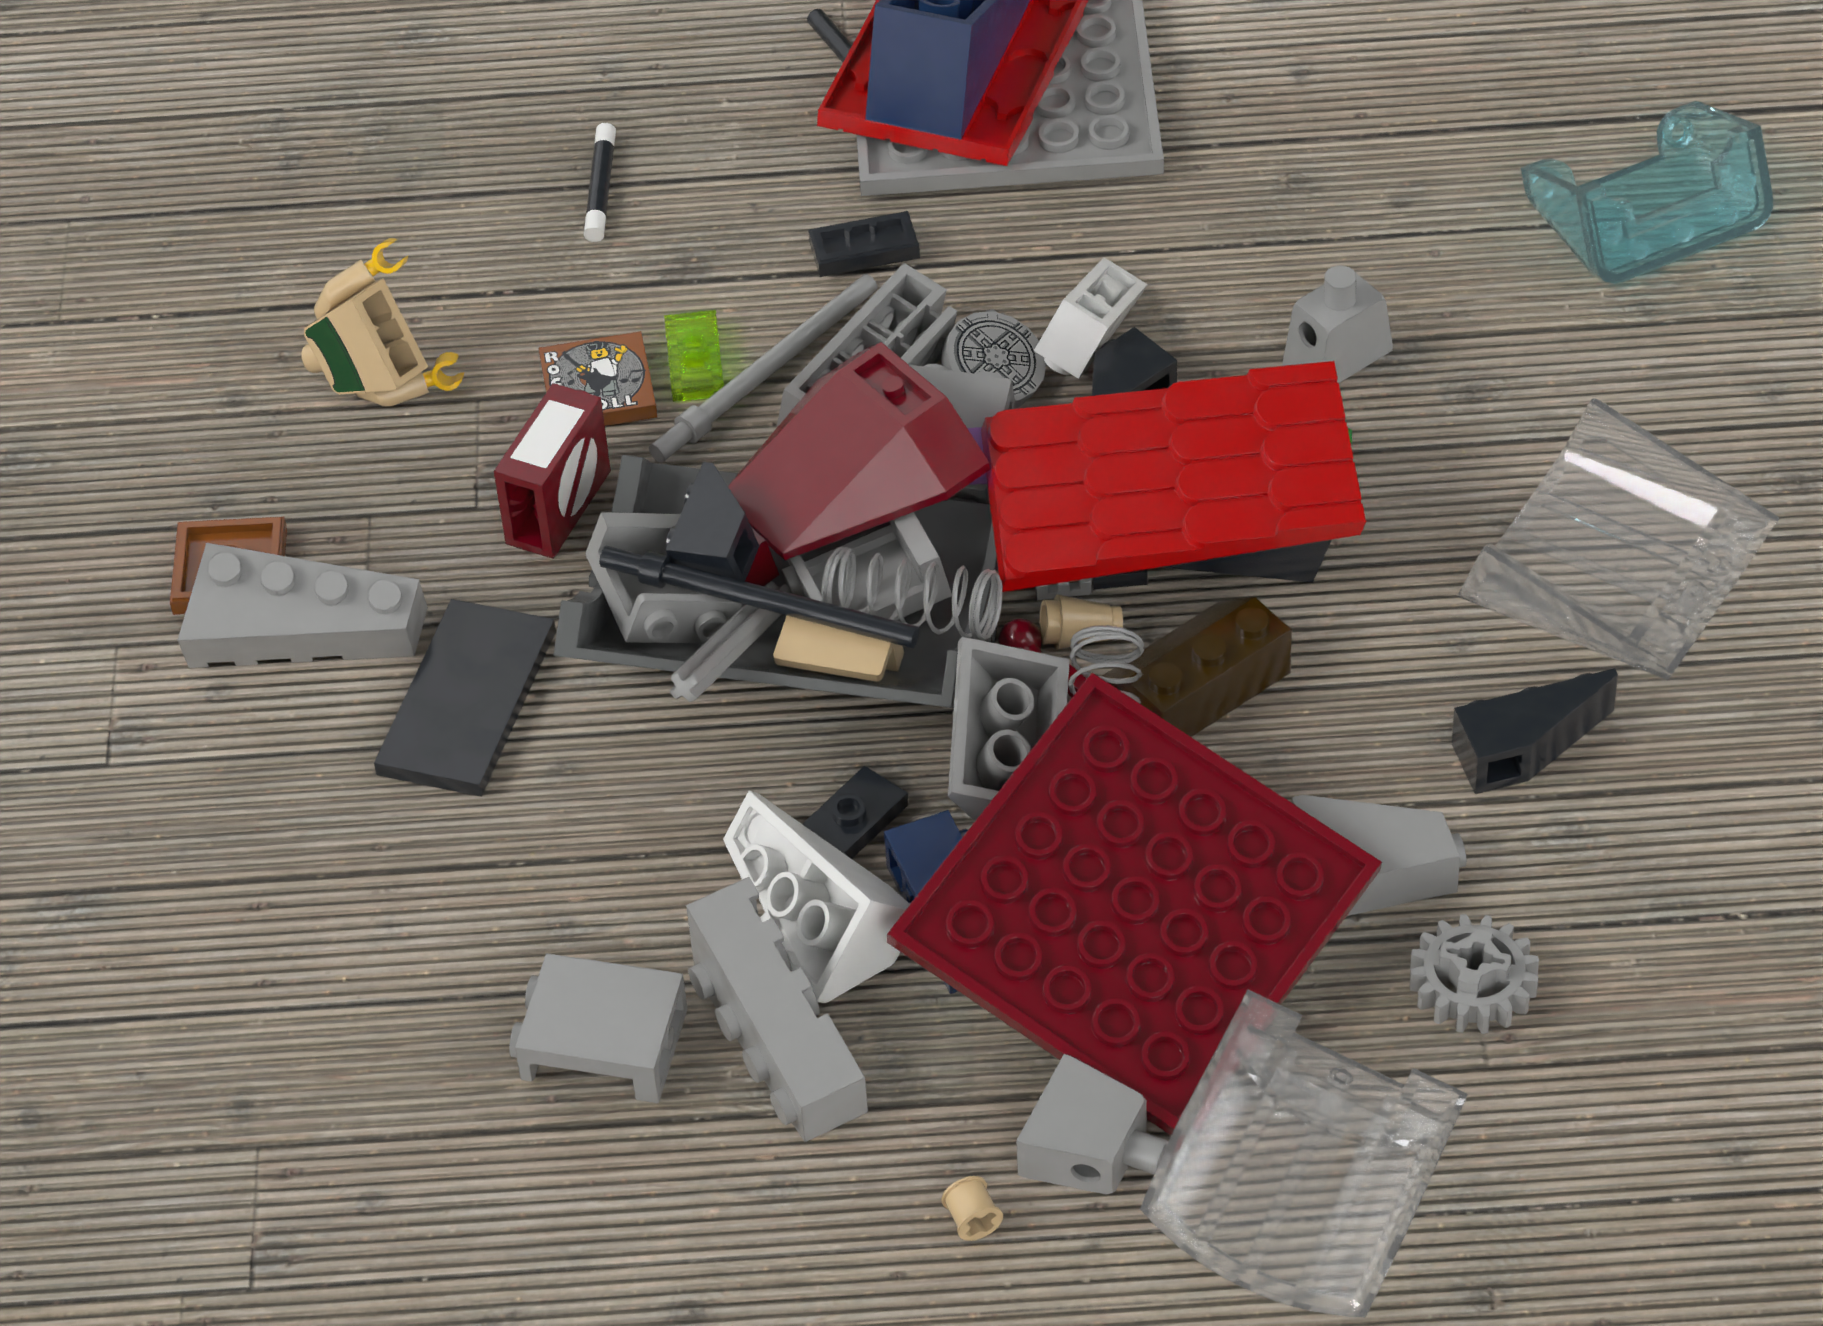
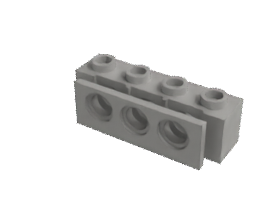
[777,263,958,427]

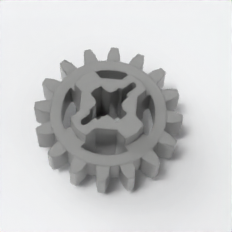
[1410,914,1539,1034]

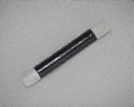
[584,123,616,242]

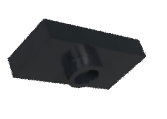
[808,211,920,277]
[803,766,908,859]

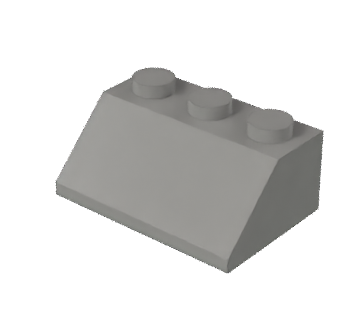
[948,636,1069,821]

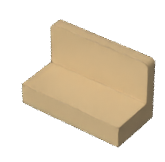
[773,616,904,682]

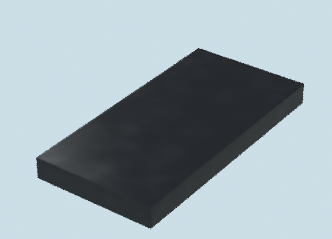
[374,599,556,797]

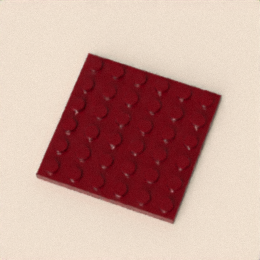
[887,673,1382,1142]

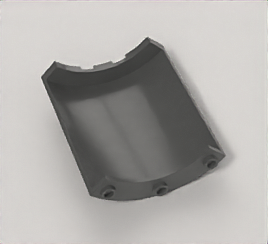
[553,455,999,708]

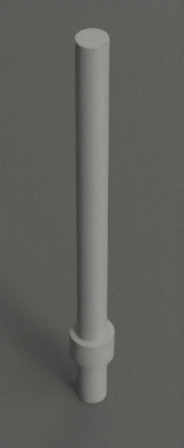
[649,274,878,463]

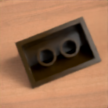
[1102,597,1292,737]

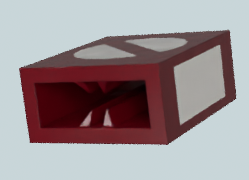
[494,383,611,559]

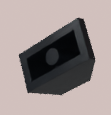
[1092,327,1177,396]

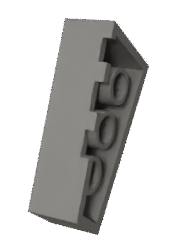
[686,877,868,1142]

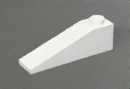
[723,790,910,1003]

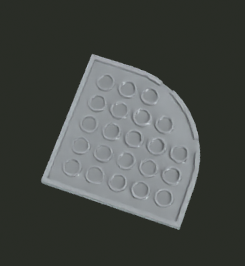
[856,0,1164,196]

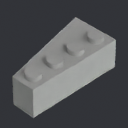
[177,543,428,668]

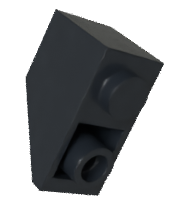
[666,462,760,581]

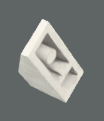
[1034,257,1148,379]

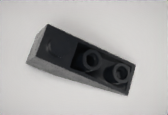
[1452,668,1618,794]

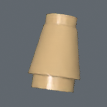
[1039,594,1123,650]

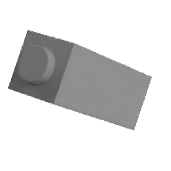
[1292,795,1467,916]

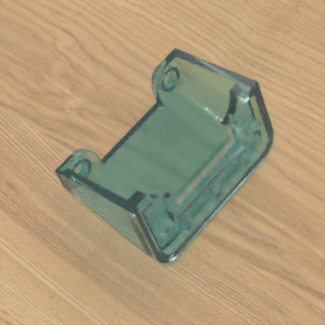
[1520,101,1773,284]

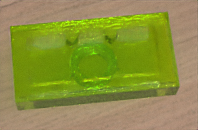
[664,310,724,402]

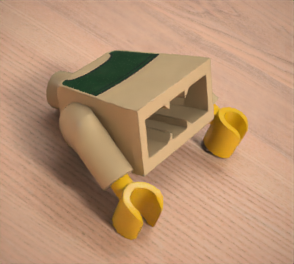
[301,238,465,407]

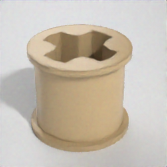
[941,1176,1003,1241]

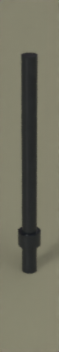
[599,545,919,648]

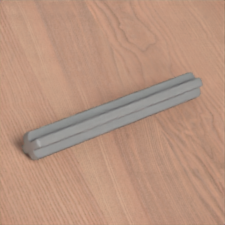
[670,581,791,702]

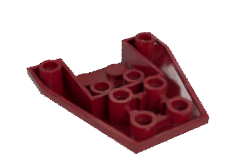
[728,342,991,560]

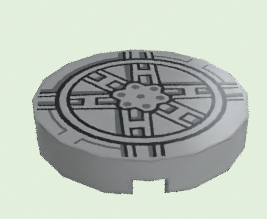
[941,311,1046,409]

